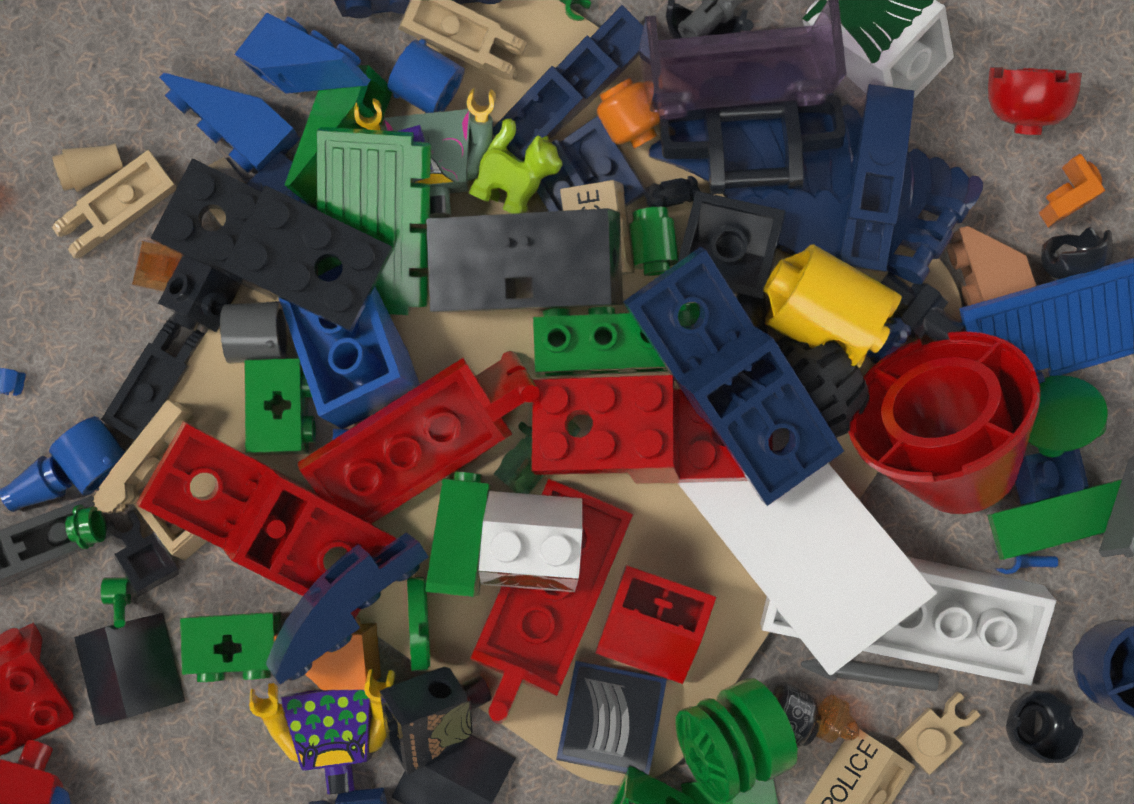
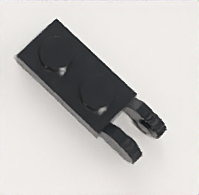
[101,315,205,440]

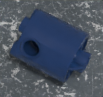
[1073,620,1134,718]

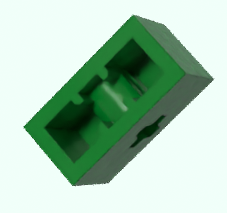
[244,358,316,456]
[180,612,281,682]

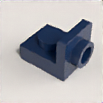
[1015,449,1089,504]

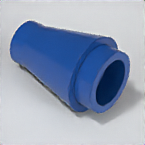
[0,456,73,512]

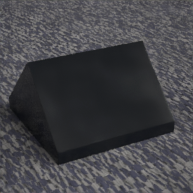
[74,613,185,726]

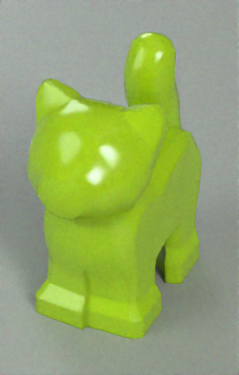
[469,118,562,214]

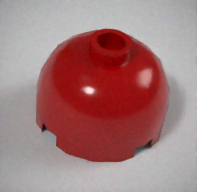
[988,67,1082,135]

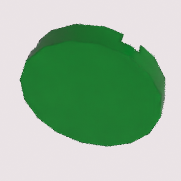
[407,576,431,671]

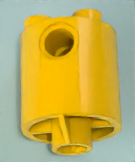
[763,244,902,368]

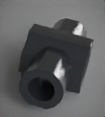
[880,272,964,341]

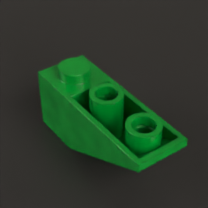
[285,65,392,207]

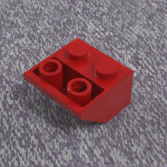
[595,565,716,684]

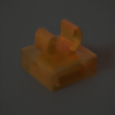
[132,241,182,292]

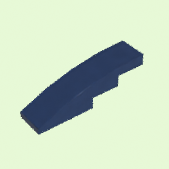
[493,5,656,161]

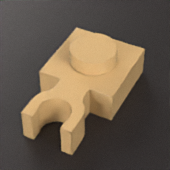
[895,692,981,775]

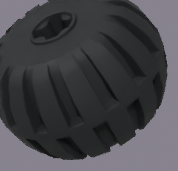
[777,337,869,438]

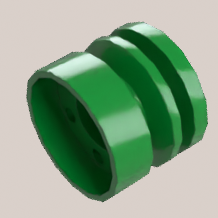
[676,678,798,803]

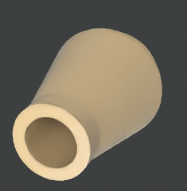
[52,144,124,192]

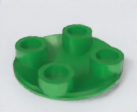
[1028,375,1108,457]

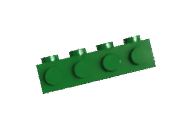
[533,303,700,377]

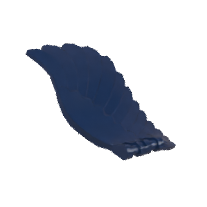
[649,63,983,285]

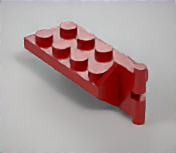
[297,351,539,524]
[470,478,634,724]

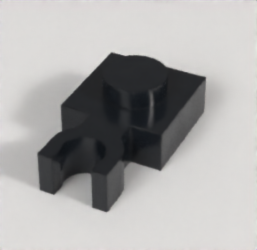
[106,510,179,597]

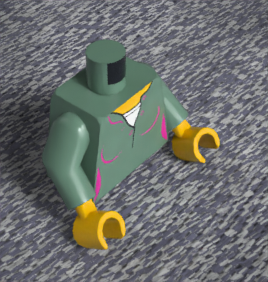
[354,88,496,218]

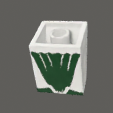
[802,0,954,98]
[479,491,583,592]

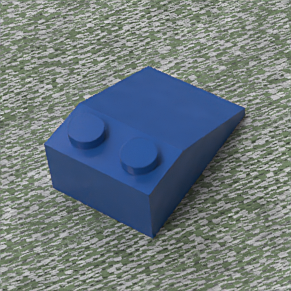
[279,264,420,429]

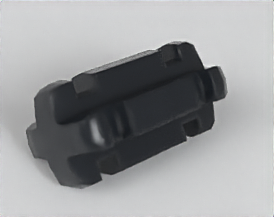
[644,176,700,207]

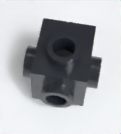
[158,255,241,332]

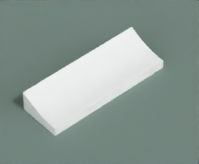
[760,556,1057,686]

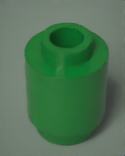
[629,207,678,276]

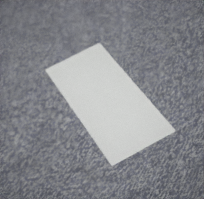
[678,428,936,675]

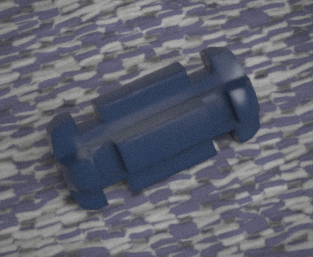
[866,318,911,364]

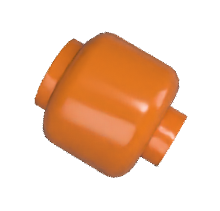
[597,77,661,149]

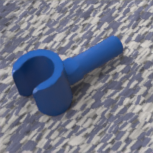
[0,368,26,396]
[995,550,1058,574]

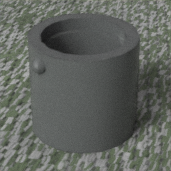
[220,301,287,364]

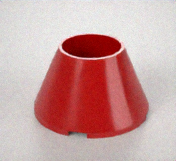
[848,332,1040,514]

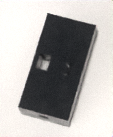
[426,208,623,312]

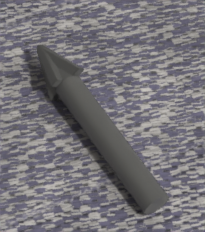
[801,659,939,691]

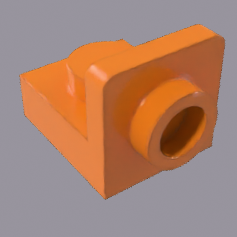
[1039,154,1106,228]

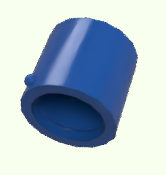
[387,39,465,113]
[49,416,126,496]

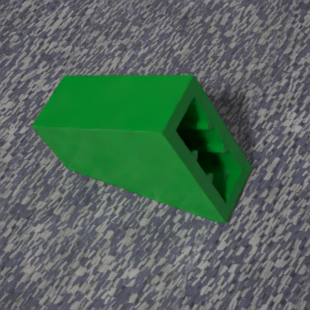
[425,472,492,597]

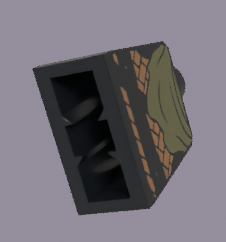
[380,666,492,775]

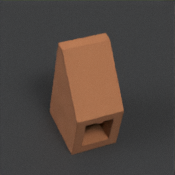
[947,226,1036,306]

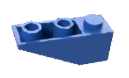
[234,13,371,94]
[159,73,300,173]

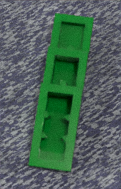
[987,479,1122,560]

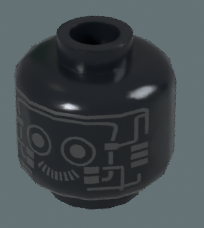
[767,681,822,748]

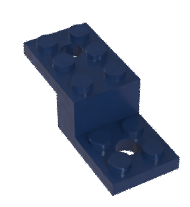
[623,247,844,506]

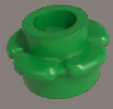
[65,504,107,549]

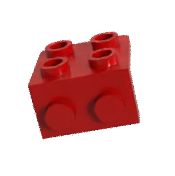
[0,622,74,756]

